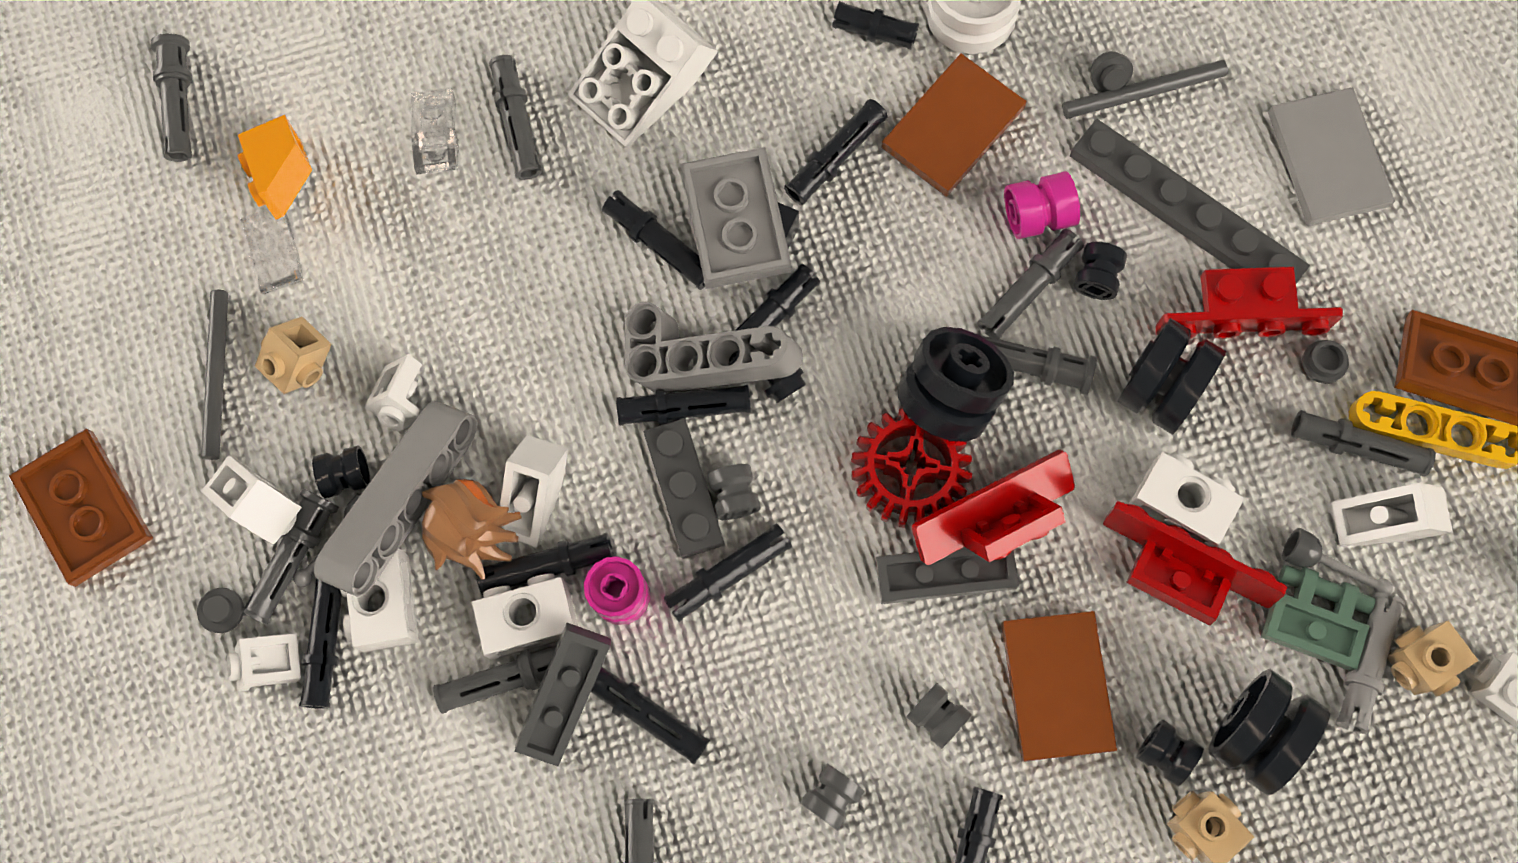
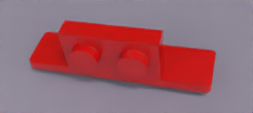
[1155,267,1344,339]
[912,449,1075,565]
[1103,501,1288,626]

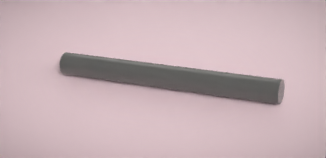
[1062,60,1228,119]
[201,290,228,460]

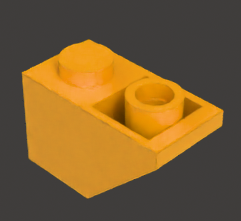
[237,114,312,219]

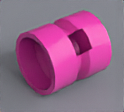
[1004,171,1080,239]
[584,557,650,625]

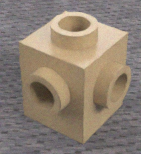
[255,316,332,394]
[1387,620,1479,696]
[1167,791,1254,863]

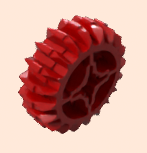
[851,408,972,528]

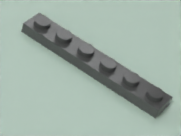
[1069,119,1310,284]

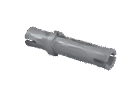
[1336,592,1405,734]

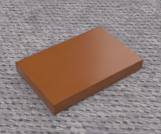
[881,53,1027,197]
[1394,309,1518,426]
[9,428,153,587]
[1001,611,1117,762]

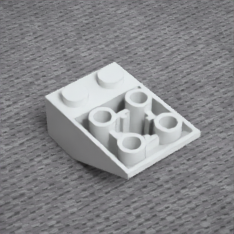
[568,0,718,147]

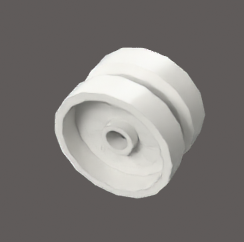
[926,0,1021,54]

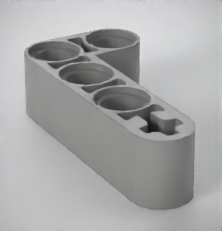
[625,302,803,393]

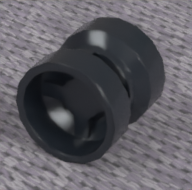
[1074,242,1127,300]
[312,445,371,499]
[1136,719,1204,786]

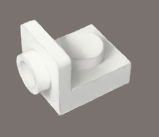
[364,354,422,431]
[227,633,301,692]
[1468,652,1518,728]

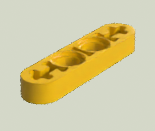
[1348,391,1518,469]

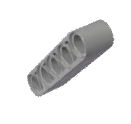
[314,401,477,597]

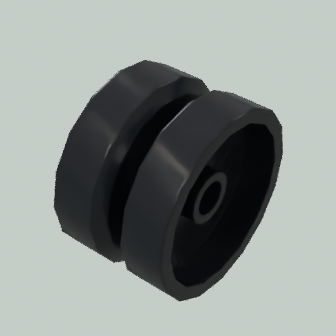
[1117,318,1227,435]
[898,327,1014,442]
[1208,669,1330,795]

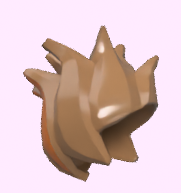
[422,479,522,580]

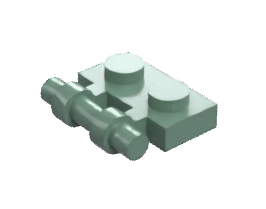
[1261,565,1375,671]

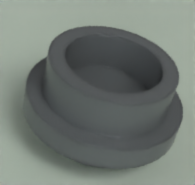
[1090,51,1133,92]
[1302,340,1349,384]
[197,588,244,633]

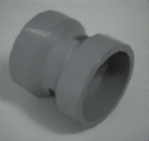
[707,464,761,520]
[906,683,972,749]
[800,763,865,831]

